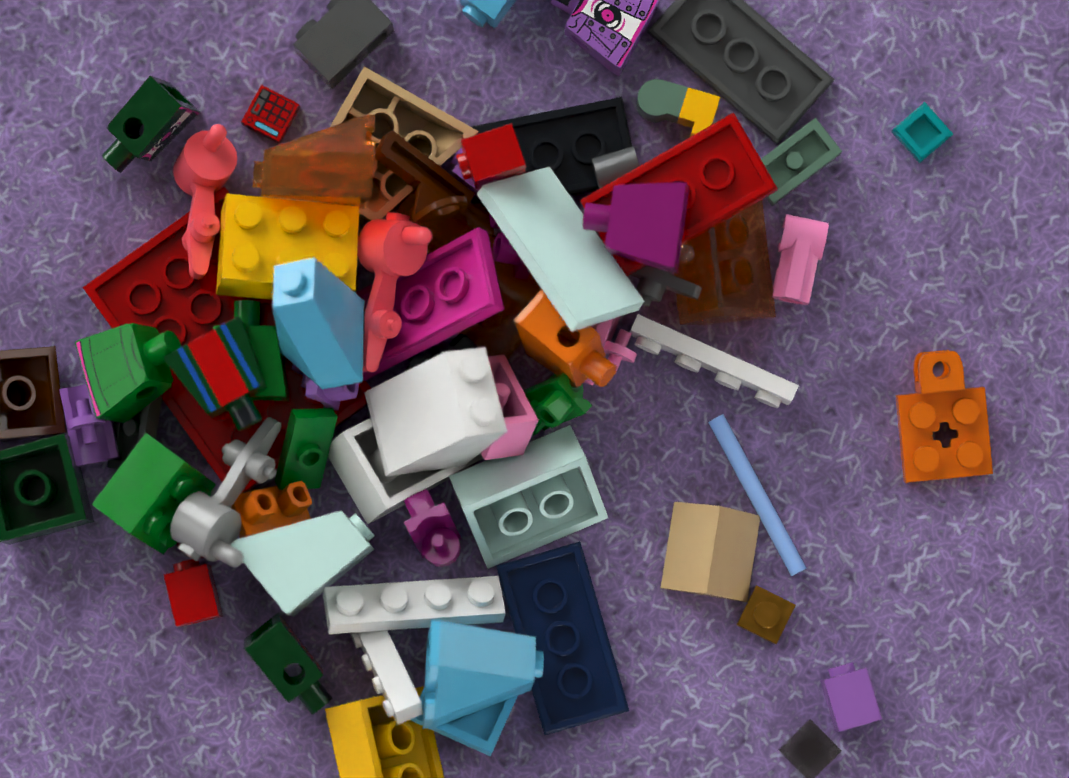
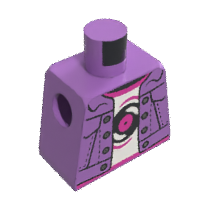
[550,0,660,76]

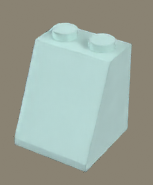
[231,511,375,617]

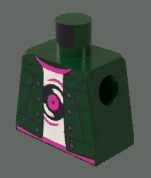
[102,76,200,173]

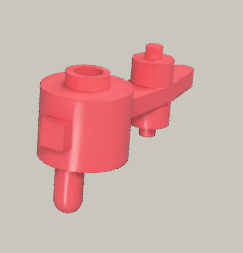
[173,124,237,280]
[357,212,432,372]

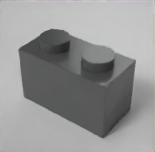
[293,0,394,89]

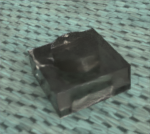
[778,719,842,778]

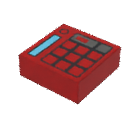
[241,84,300,144]

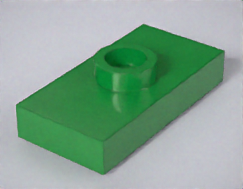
[275,408,337,490]

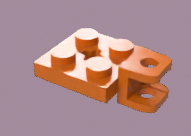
[895,350,993,483]

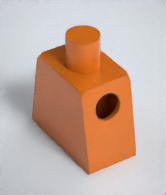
[514,290,617,388]

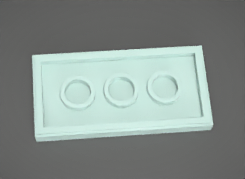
[477,166,644,332]

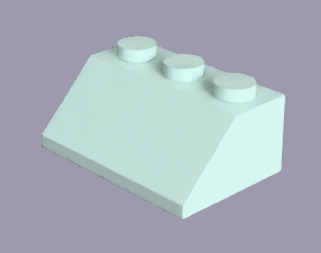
[449,425,608,569]

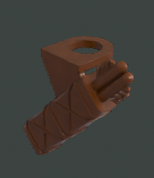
[373,131,495,235]

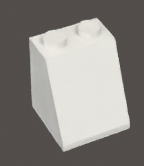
[365,347,507,476]

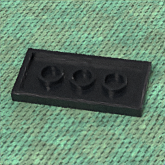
[457,97,632,211]

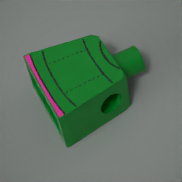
[75,323,181,423]

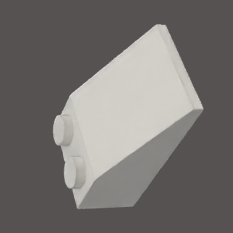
[328,418,483,525]

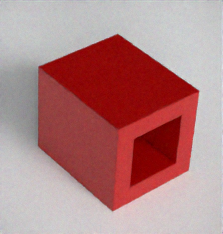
[456,123,526,189]
[164,559,223,627]

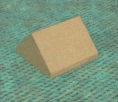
[660,502,760,602]

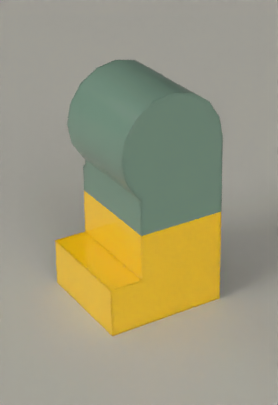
[636,79,720,137]

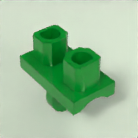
[523,373,592,436]

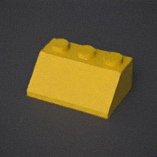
[325,686,444,778]

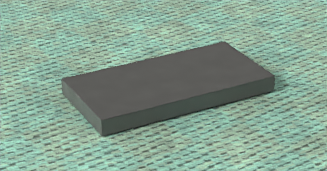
[648,0,835,145]

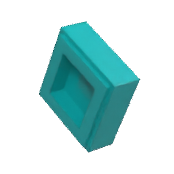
[891,102,953,164]

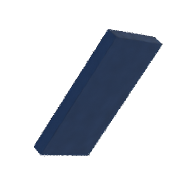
[496,542,629,735]

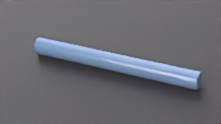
[708,414,806,576]

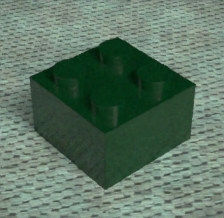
[0,433,94,545]

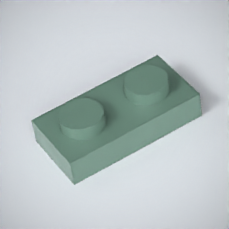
[761,118,842,206]

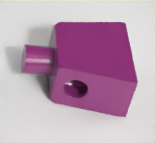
[583,182,689,273]

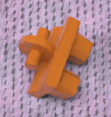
[231,481,312,538]

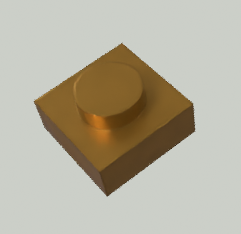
[736,585,796,645]

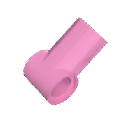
[772,214,829,305]

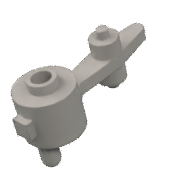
[170,417,282,567]

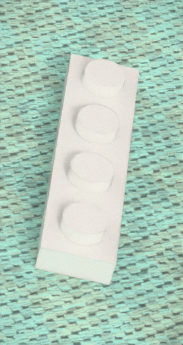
[630,314,799,408]
[323,576,506,634]

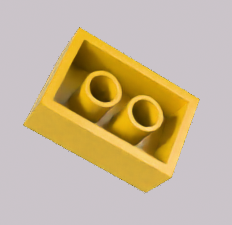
[216,194,359,300]

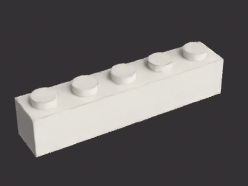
[351,630,423,725]

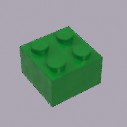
[92,433,217,555]

